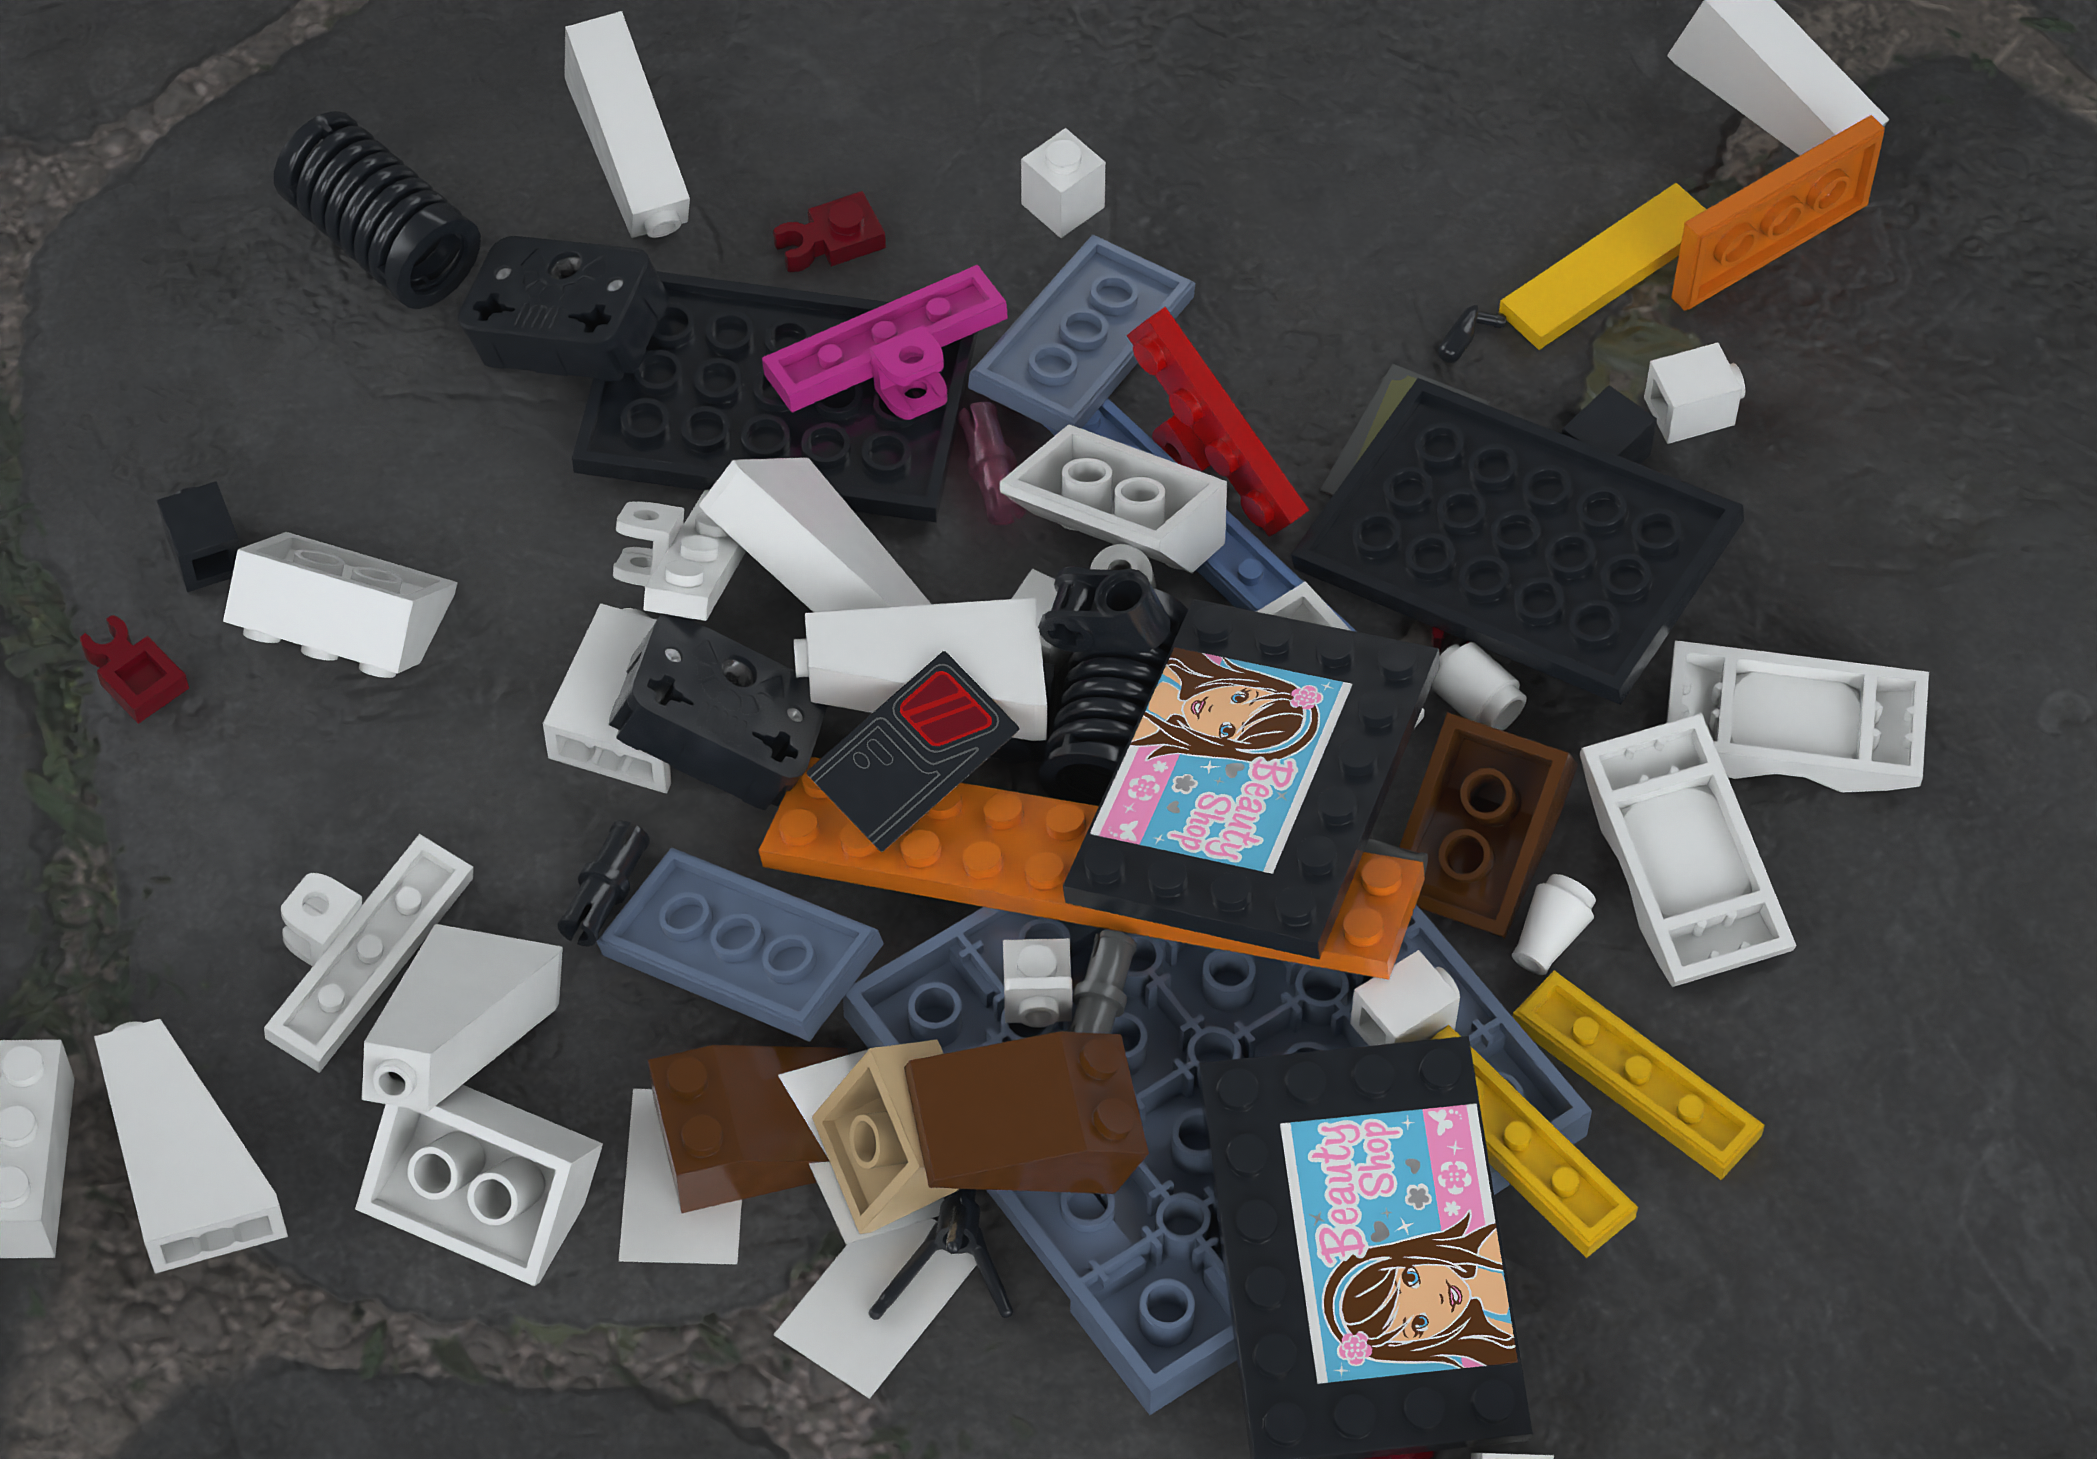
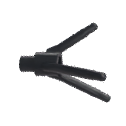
[868,1189,1013,1320]

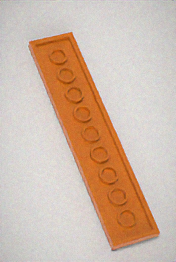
[759,757,1425,980]

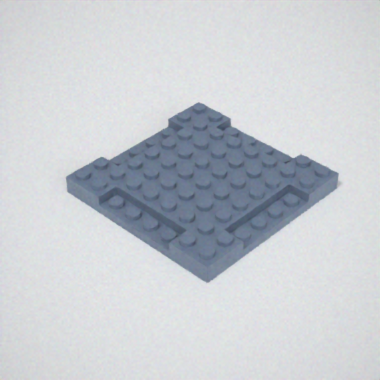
[843,904,1592,1415]

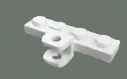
[613,490,746,621]
[264,834,473,1073]

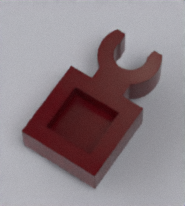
[773,191,886,272]
[79,615,189,724]

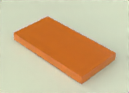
[1671,115,1885,311]

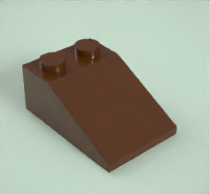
[1399,712,1578,938]
[904,1031,1149,1194]
[648,1045,849,1213]

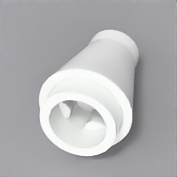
[1512,874,1596,975]

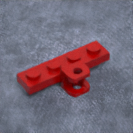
[1126,307,1309,537]

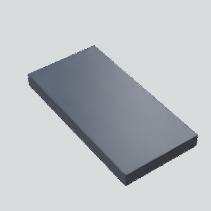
[968,234,1196,432]
[596,847,884,1042]

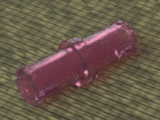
[958,402,1026,526]

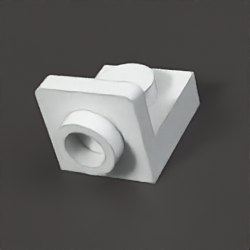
[1003,938,1072,1027]

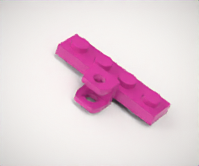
[762,264,1008,420]

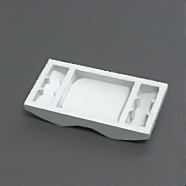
[1666,640,1929,792]
[1580,713,1796,987]

